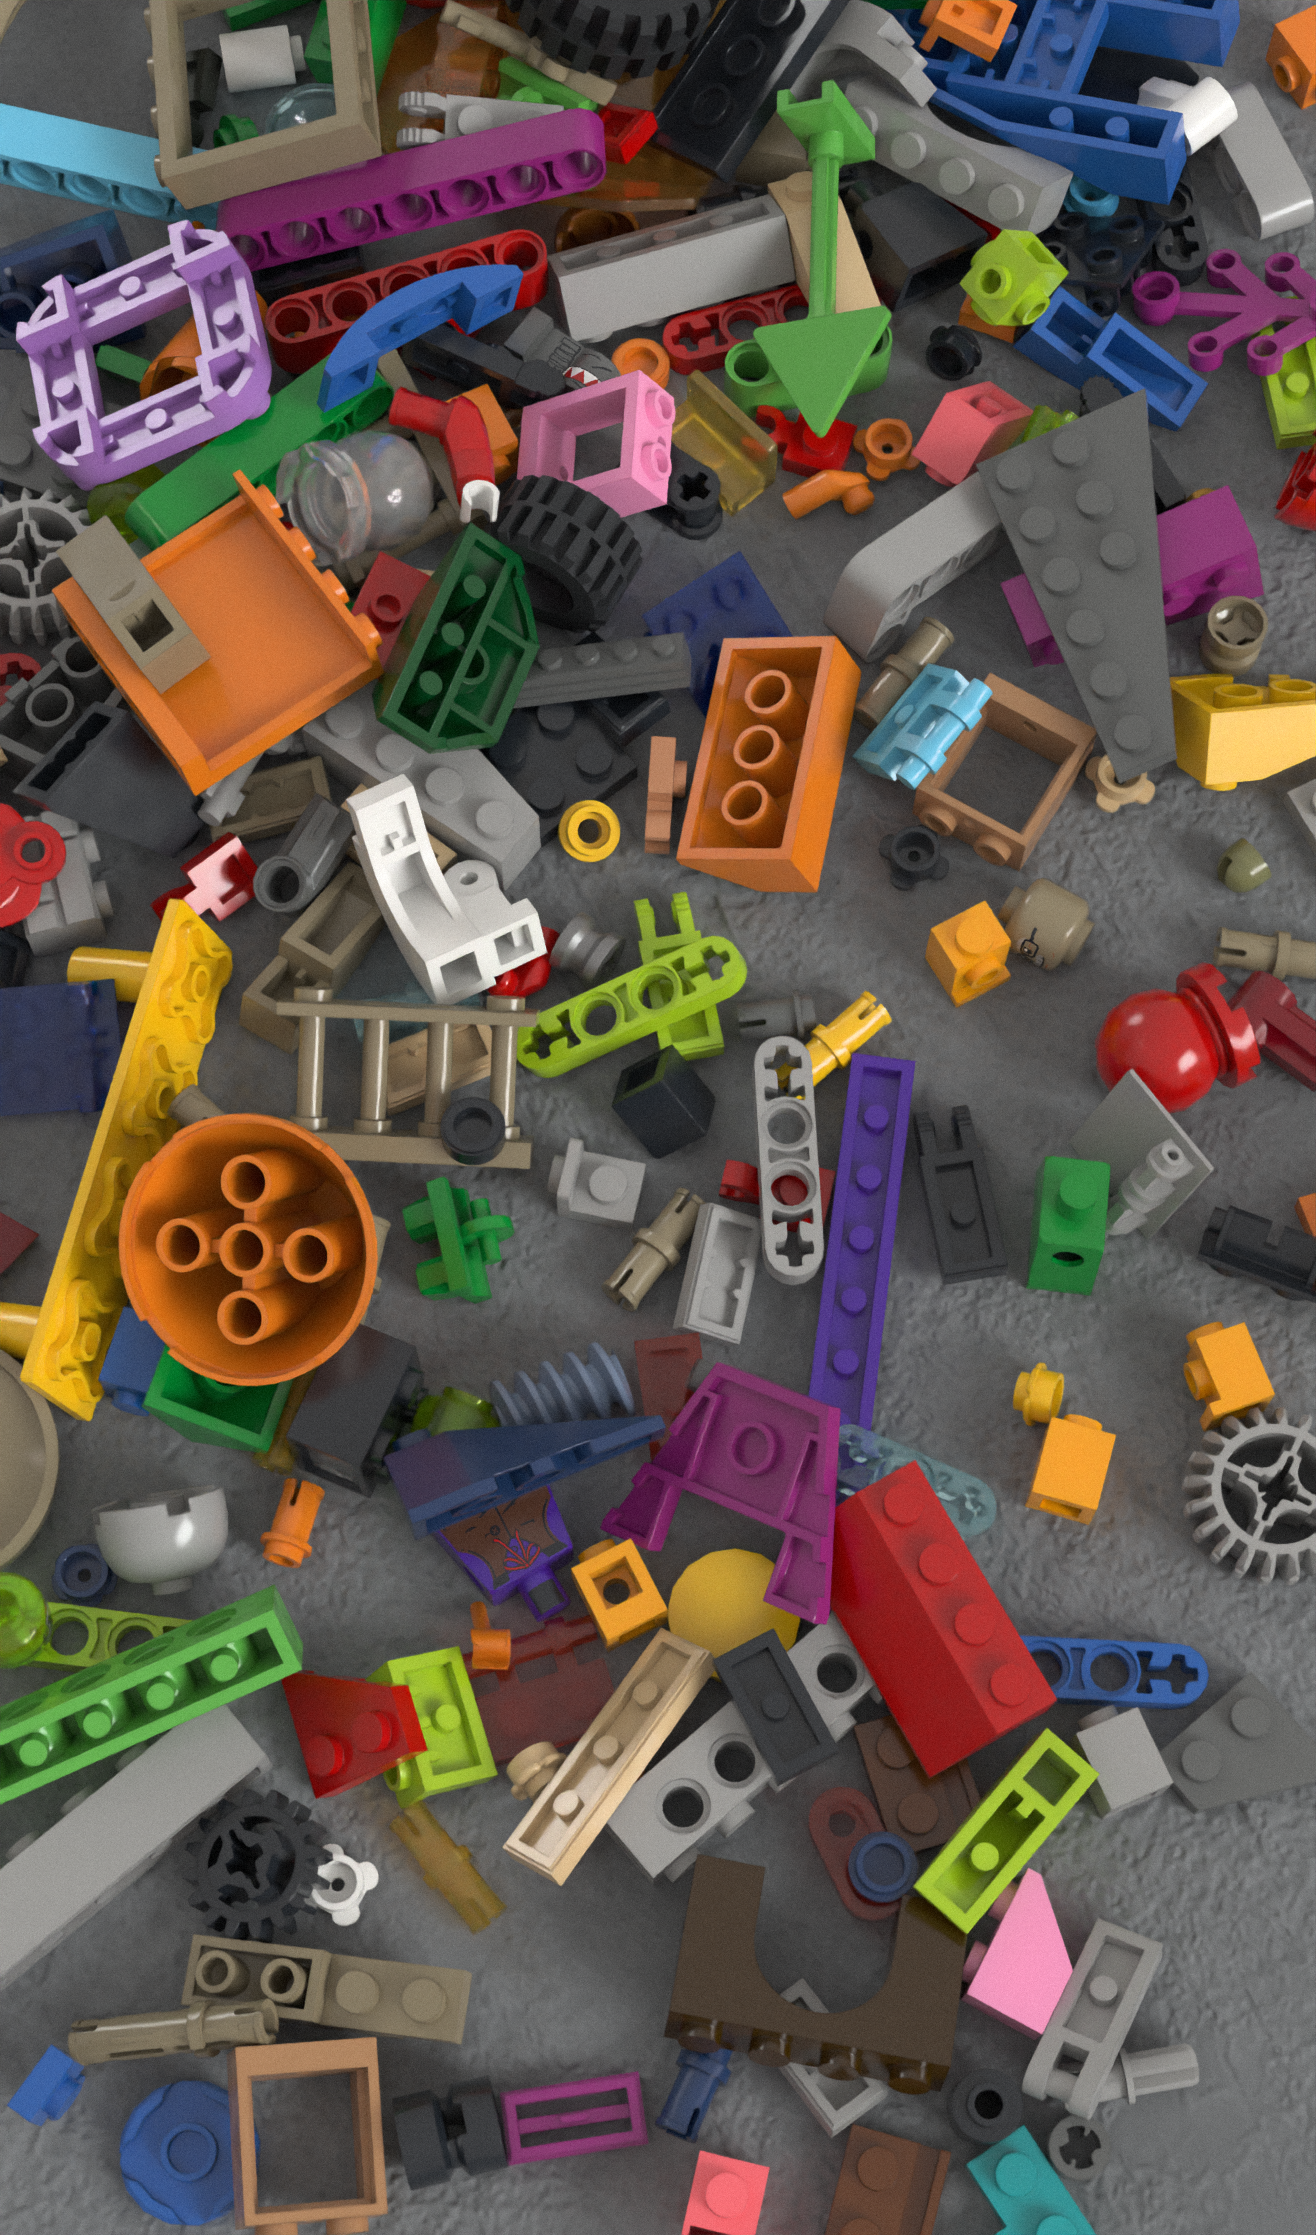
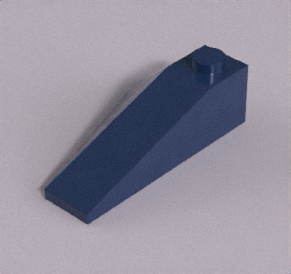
[0,209,147,353]
[383,1415,666,1541]

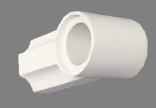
[1136,77,1238,156]

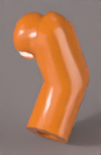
[782,470,875,520]

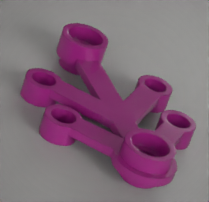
[1132,249,1316,376]

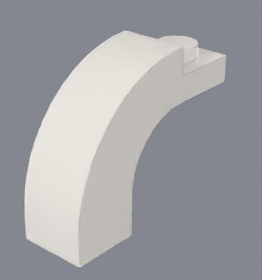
[346,774,496,1005]

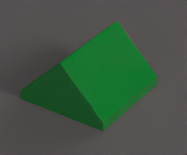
[141,1344,294,1454]

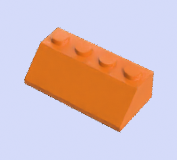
[676,636,862,893]

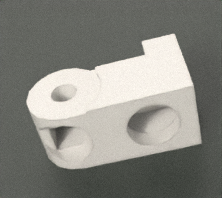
[444,860,547,977]

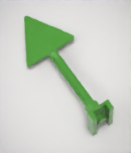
[753,80,892,438]

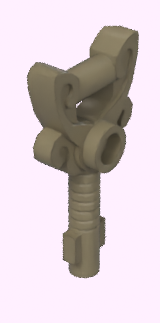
[439,0,617,105]

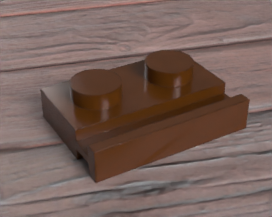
[852,1715,980,1855]
[824,2124,951,2235]

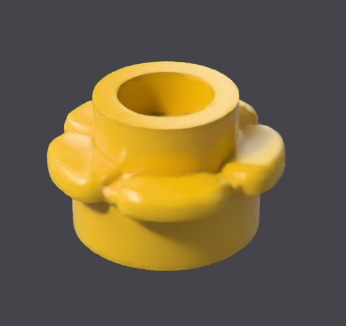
[1013,1362,1064,1427]

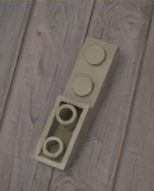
[181,1934,472,2045]

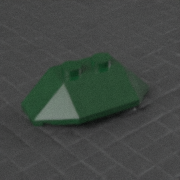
[371,522,540,754]

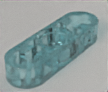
[836,1424,997,1540]

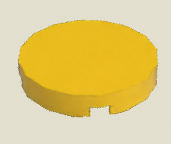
[667,1548,800,1683]

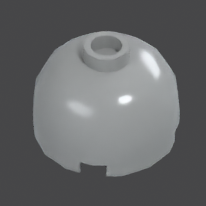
[90,1485,228,1595]

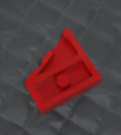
[281,1670,428,1799]

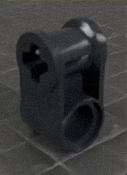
[614,441,723,540]

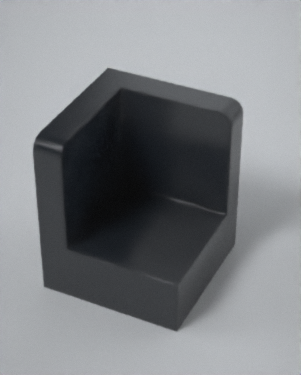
[611,1044,716,1159]

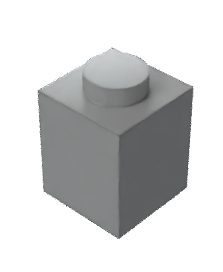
[1067,1705,1173,1820]

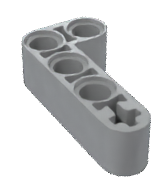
[823,471,1009,663]

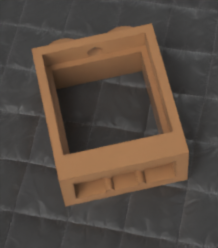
[912,673,1097,871]
[226,2037,388,2235]

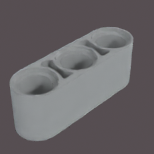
[1202,82,1314,241]

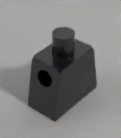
[844,178,988,313]

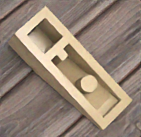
[767,171,881,314]

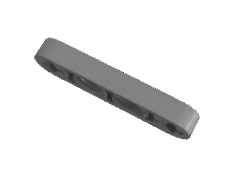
[752,1036,824,1285]

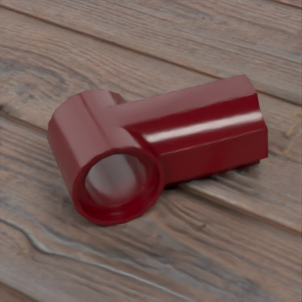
[1227,970,1316,1092]

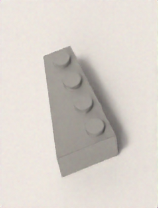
[302,679,541,893]

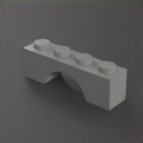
[844,73,1074,235]

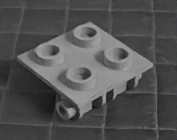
[1068,1069,1214,1240]

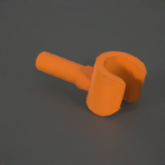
[470,1601,511,1670]

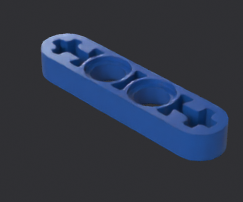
[1020,1635,1209,1710]

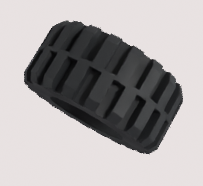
[505,0,720,80]

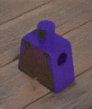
[431,1485,574,1622]

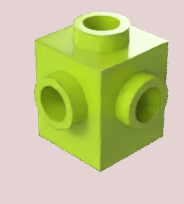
[959,229,1069,326]

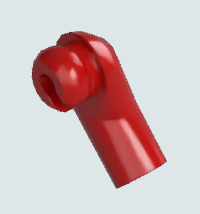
[485,926,560,997]

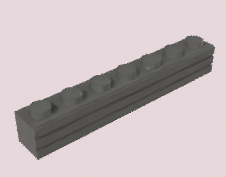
[513,632,692,708]

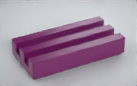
[500,2071,649,2166]

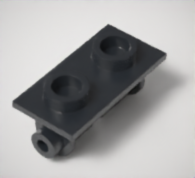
[1196,1205,1316,1303]

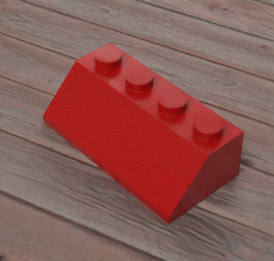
[830,1460,1057,1779]

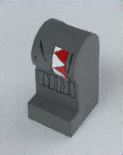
[503,307,621,395]

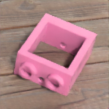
[517,370,675,518]

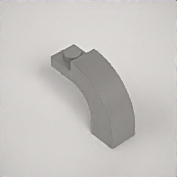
[790,0,937,107]

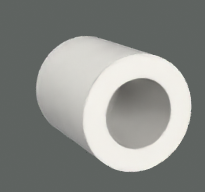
[219,25,306,93]

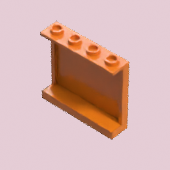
[52,469,384,796]

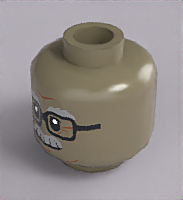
[997,878,1095,971]

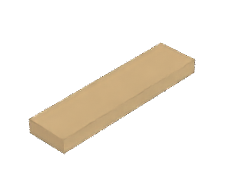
[502,1628,715,1886]

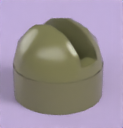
[1216,838,1272,893]

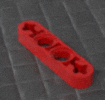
[662,285,882,375]

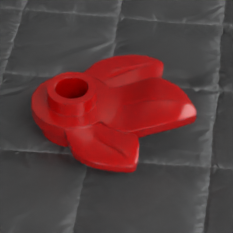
[0,803,67,928]

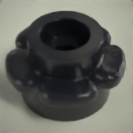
[926,325,982,381]

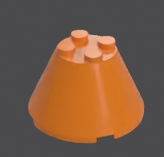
[118,1113,378,1386]

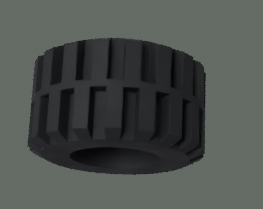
[483,475,643,633]

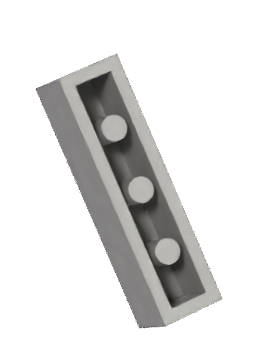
[547,194,796,343]

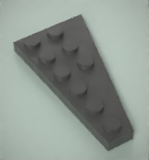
[976,388,1177,784]

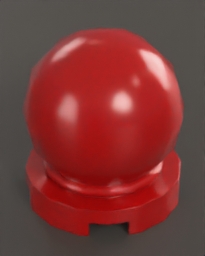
[1095,962,1260,1113]

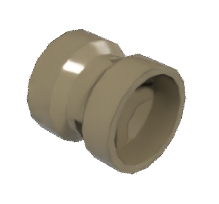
[1199,596,1268,677]

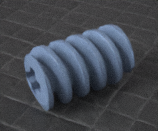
[489,1342,636,1427]

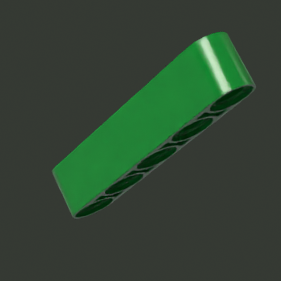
[125,354,394,552]

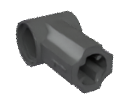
[253,793,357,918]

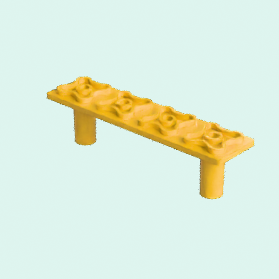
[0,899,233,1421]

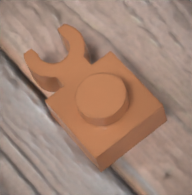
[645,736,688,854]

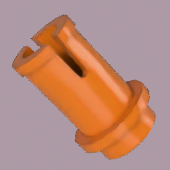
[260,1478,325,1568]

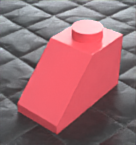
[912,381,1036,487]

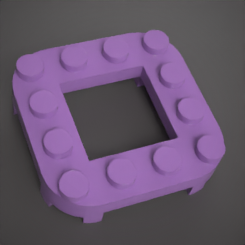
[16,220,272,491]

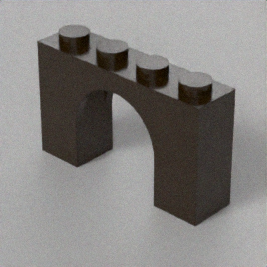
[664,1854,968,2095]

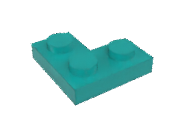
[964,2125,1096,2235]

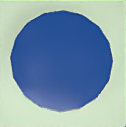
[119,2080,261,2226]

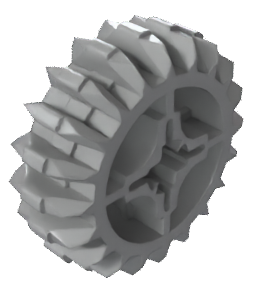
[0,487,98,648]
[1181,1407,1316,1586]

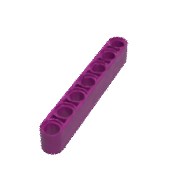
[216,108,606,272]

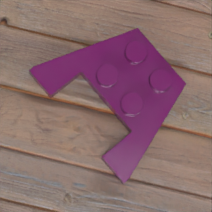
[600,1362,841,1624]

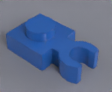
[7,2044,85,2126]

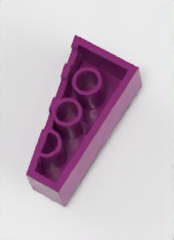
[1000,485,1264,668]

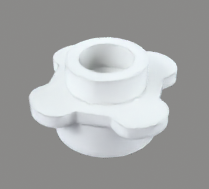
[309,1844,379,1926]

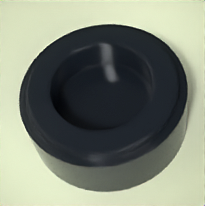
[440,1097,506,1165]

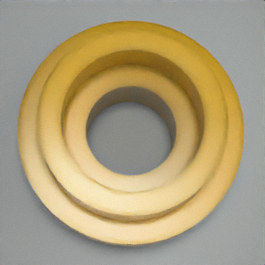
[558,800,620,862]

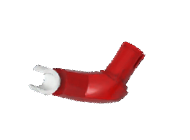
[389,386,500,523]

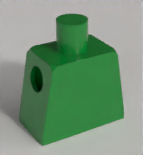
[1026,1156,1110,1296]

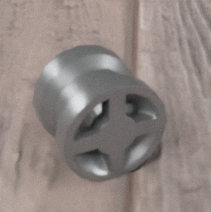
[549,912,626,990]

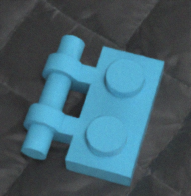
[852,663,993,790]

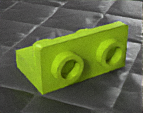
[365,1646,498,1809]

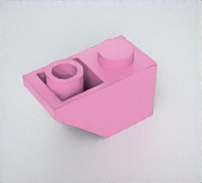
[961,1868,1073,2040]

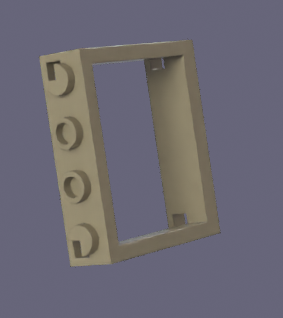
[144,0,382,210]

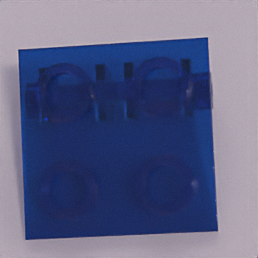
[641,551,793,719]
[0,978,122,1116]

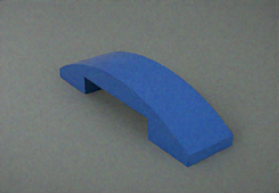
[317,264,524,413]

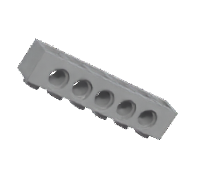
[603,1613,884,1886]

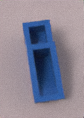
[1013,286,1208,432]

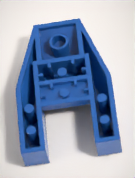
[886,0,1240,205]

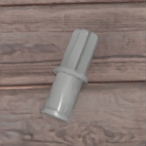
[1057,2044,1199,2110]

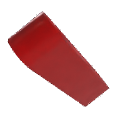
[265,229,549,374]

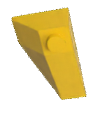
[1170,674,1316,791]

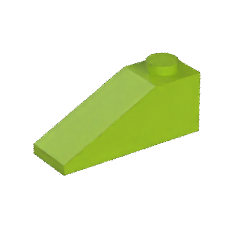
[913,1728,1100,1935]

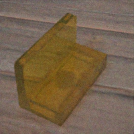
[671,370,778,516]

